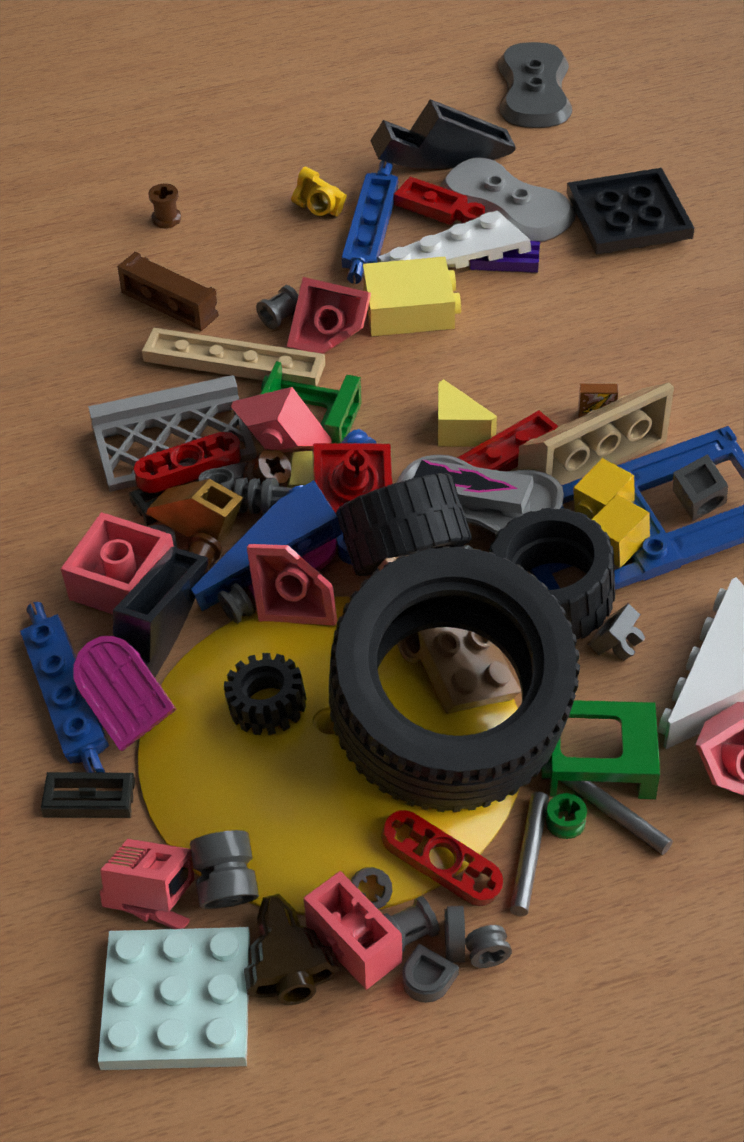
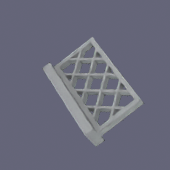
[88,375,257,492]

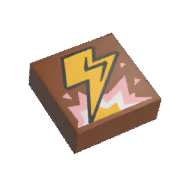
[578,383,618,418]

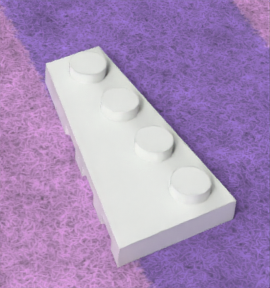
[378,211,531,269]

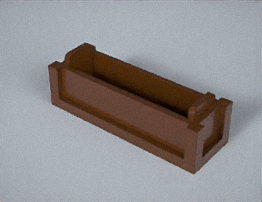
[117,252,219,331]

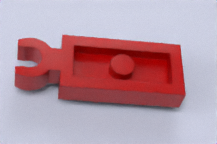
[394,176,485,225]

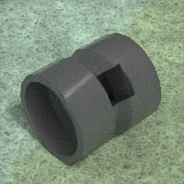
[190,830,259,909]

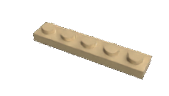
[142,327,325,386]

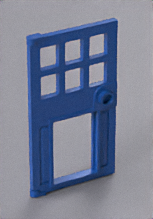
[529,426,744,590]

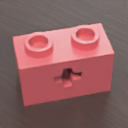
[304,871,402,990]

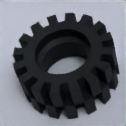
[224,653,307,735]

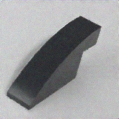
[370,99,516,169]
[113,547,208,677]

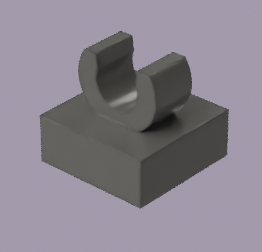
[588,604,645,660]

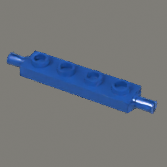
[342,161,398,284]
[20,602,109,773]

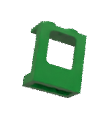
[260,361,361,443]
[541,700,660,799]

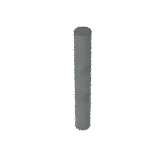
[561,781,673,855]
[510,792,549,916]

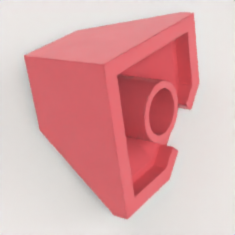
[287,277,371,354]
[230,387,332,452]
[247,544,338,625]
[695,702,744,796]

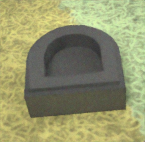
[444,906,465,963]
[402,944,459,1003]

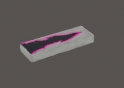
[413,459,534,514]

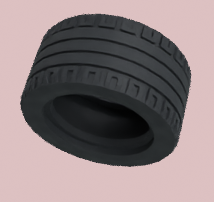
[328,546,580,812]

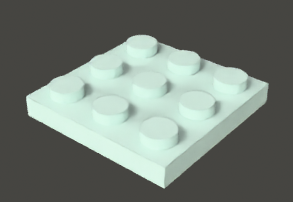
[98,927,250,1070]

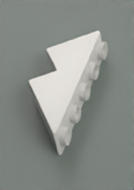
[658,577,744,749]

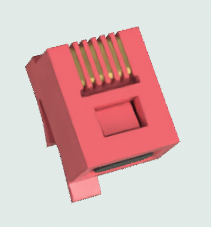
[100,839,195,929]

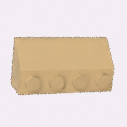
[518,383,674,485]

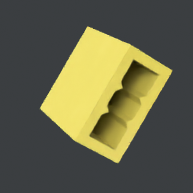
[363,256,461,336]

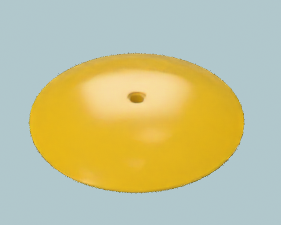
[138,596,519,915]

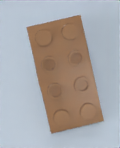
[378,555,521,714]

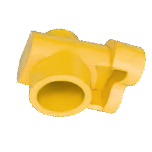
[291,166,347,217]

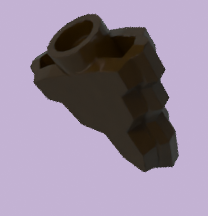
[244,894,340,1005]

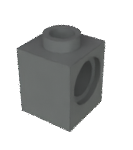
[673,454,728,521]

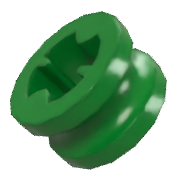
[546,793,587,839]

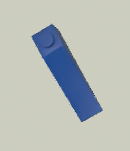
[191,481,342,611]

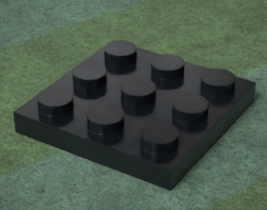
[567,168,695,255]

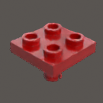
[312,443,393,515]

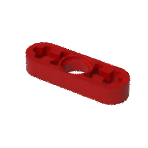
[134,432,241,493]
[381,810,503,906]

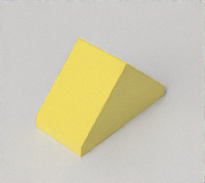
[438,379,497,447]

